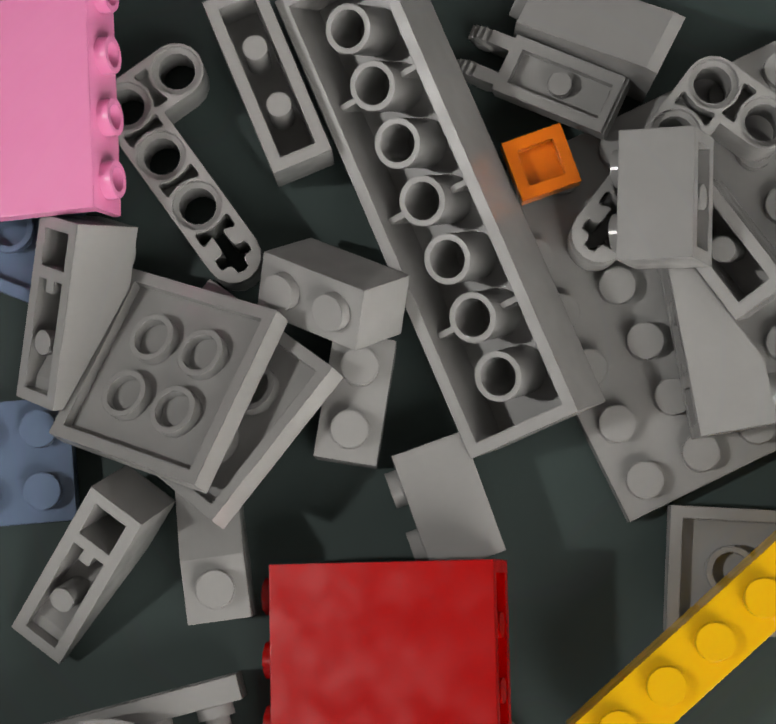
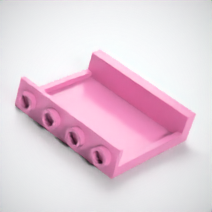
[0,0,126,222]

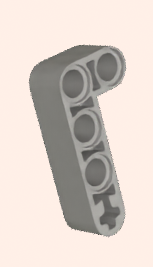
[116,43,263,291]
[566,56,776,271]

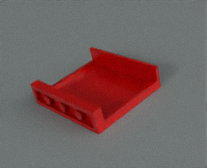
[261,559,512,724]

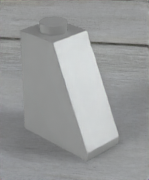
[509,0,686,103]

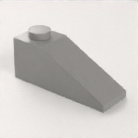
[16,214,138,411]
[659,268,776,440]
[11,465,176,664]
[175,491,257,625]

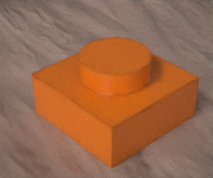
[500,123,582,206]

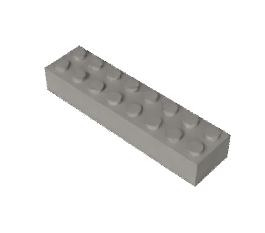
[275,0,606,459]

